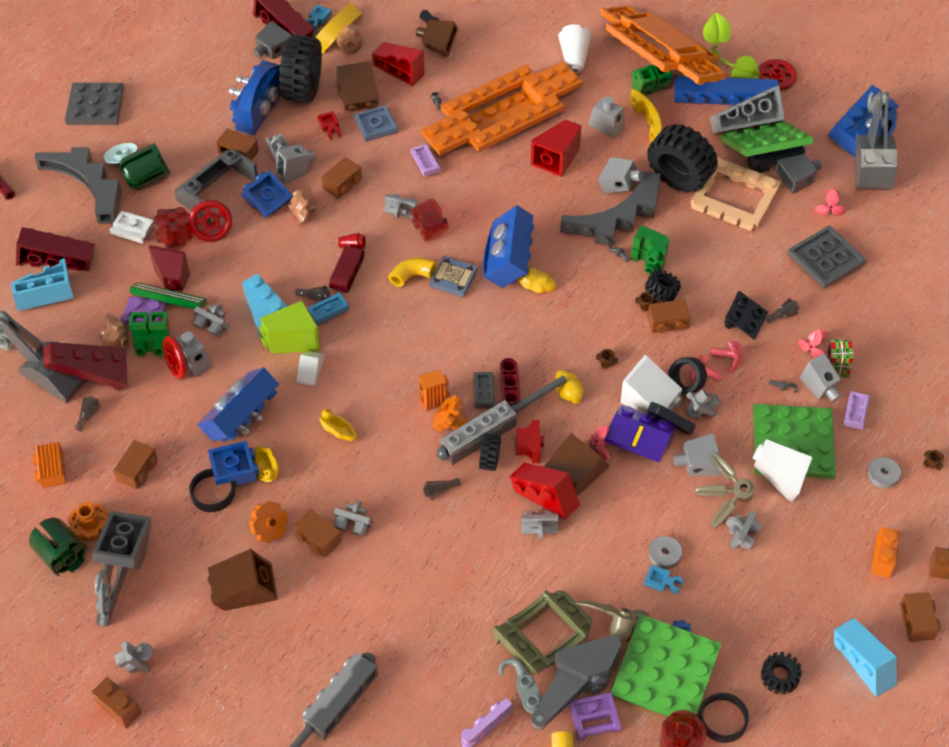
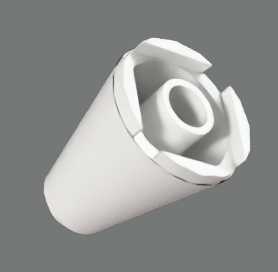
[559,24,592,74]

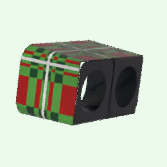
[827,340,853,378]

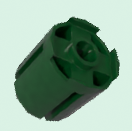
[119,143,170,190]
[29,517,88,576]

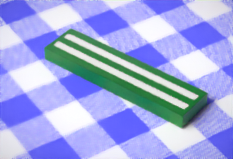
[130,282,206,309]

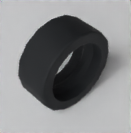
[668,357,707,394]

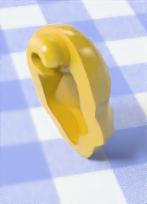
[517,267,556,294]
[555,370,584,404]
[320,409,358,442]
[253,446,279,482]

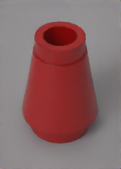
[338,233,366,249]

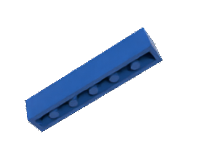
[674,76,778,105]

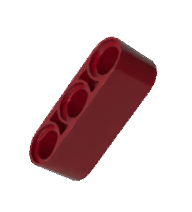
[329,245,365,293]
[500,358,520,413]

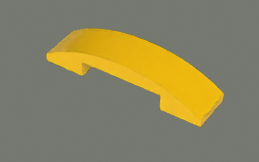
[316,2,363,54]
[630,89,662,142]

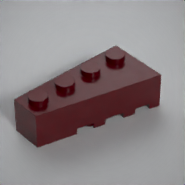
[253,0,314,37]
[16,227,95,271]
[43,342,128,391]

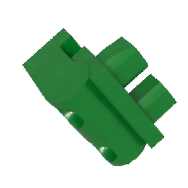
[631,64,673,94]
[630,225,670,274]
[129,312,170,356]

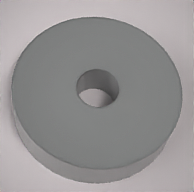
[867,457,901,489]
[648,536,682,569]

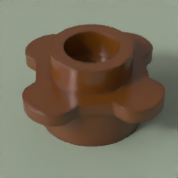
[635,292,657,311]
[596,349,618,369]
[923,450,944,470]

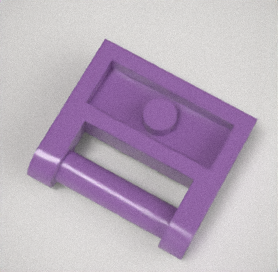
[120,296,167,325]
[569,692,621,740]

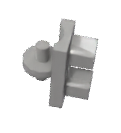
[266,133,288,162]
[384,194,417,219]
[193,303,230,337]
[686,389,721,418]
[334,500,373,536]
[521,510,558,539]
[726,510,762,550]
[114,641,153,674]

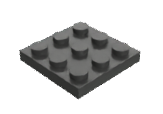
[65,83,124,125]
[787,225,866,289]

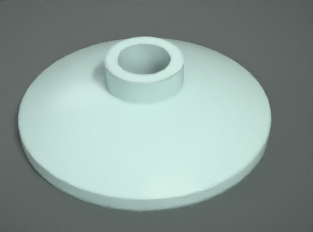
[103,143,138,164]

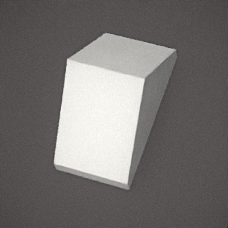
[296,351,326,387]

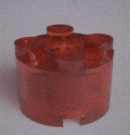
[409,198,449,241]
[154,207,193,248]
[659,710,706,747]

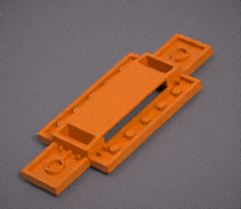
[601,5,727,85]
[421,61,583,156]

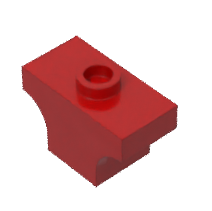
[516,420,544,464]

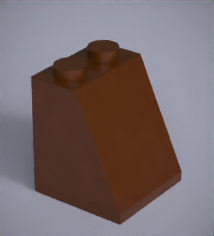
[336,61,379,111]
[544,433,610,496]
[208,549,278,611]

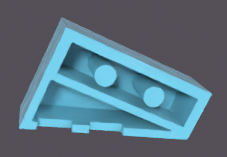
[11,258,74,311]
[242,273,287,340]
[834,618,897,697]

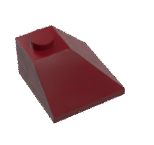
[149,245,190,292]

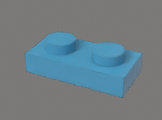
[307,292,349,325]

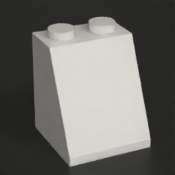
[621,355,682,418]
[753,439,812,502]

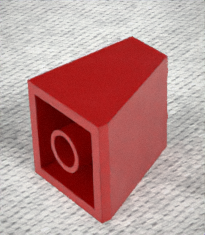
[530,119,582,177]

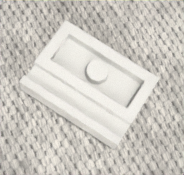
[109,211,154,244]

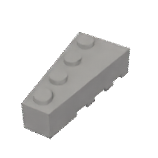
[710,85,785,134]

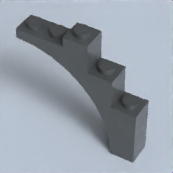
[35,147,122,224]
[560,171,661,245]

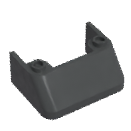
[174,149,258,223]

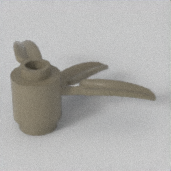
[695,453,754,528]
[576,601,649,641]

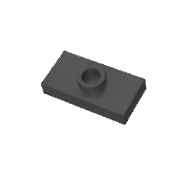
[474,372,495,408]

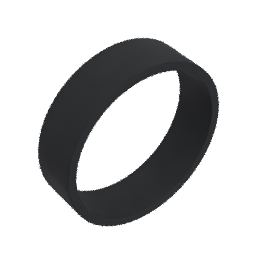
[189,468,235,512]
[699,693,749,743]

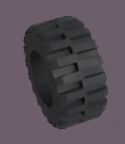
[279,34,322,103]
[647,124,718,192]

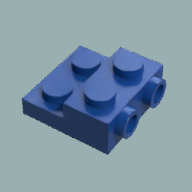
[241,170,293,218]
[208,441,259,485]

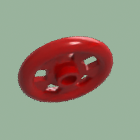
[758,59,797,90]
[189,200,232,242]
[163,335,187,380]

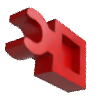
[317,111,341,139]

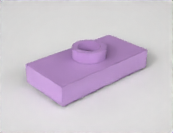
[410,144,440,177]
[843,391,870,430]

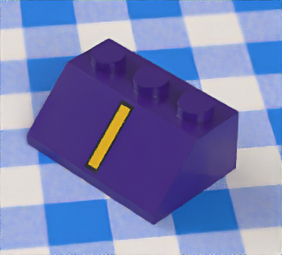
[604,405,676,462]

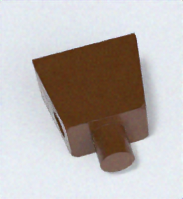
[416,20,458,57]

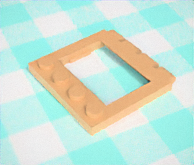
[691,157,782,231]

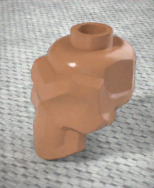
[337,24,363,53]
[289,188,316,224]
[100,313,129,348]

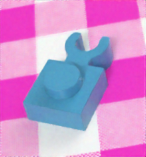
[306,4,332,31]
[644,565,683,594]

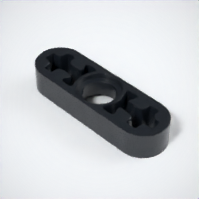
[647,402,696,435]

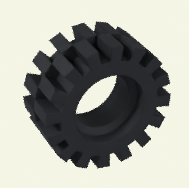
[645,269,681,302]
[479,434,501,471]
[761,652,802,695]

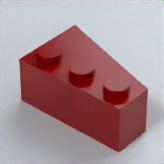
[372,42,425,86]
[510,462,580,520]

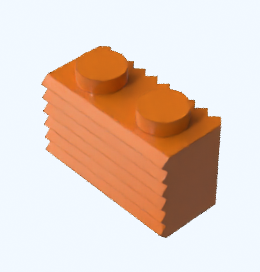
[418,369,449,411]
[33,442,66,488]
[871,527,901,578]

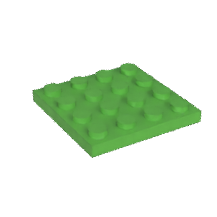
[721,120,813,157]
[753,404,836,479]
[611,614,722,726]

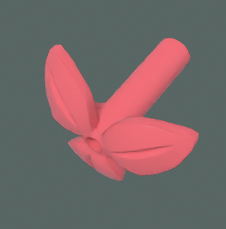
[814,188,846,215]
[798,329,828,358]
[711,341,743,372]
[690,355,723,385]
[589,426,610,460]

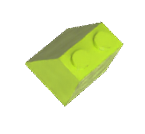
[259,301,321,354]

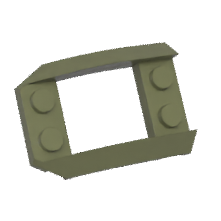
[493,590,593,675]

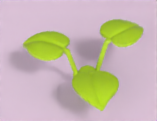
[682,12,760,79]

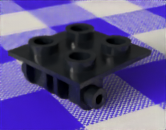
[724,291,768,340]

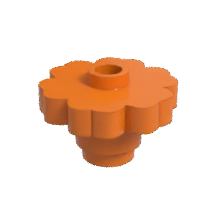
[432,395,467,432]
[68,501,109,541]
[249,501,288,543]

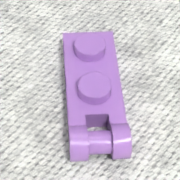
[461,698,512,747]

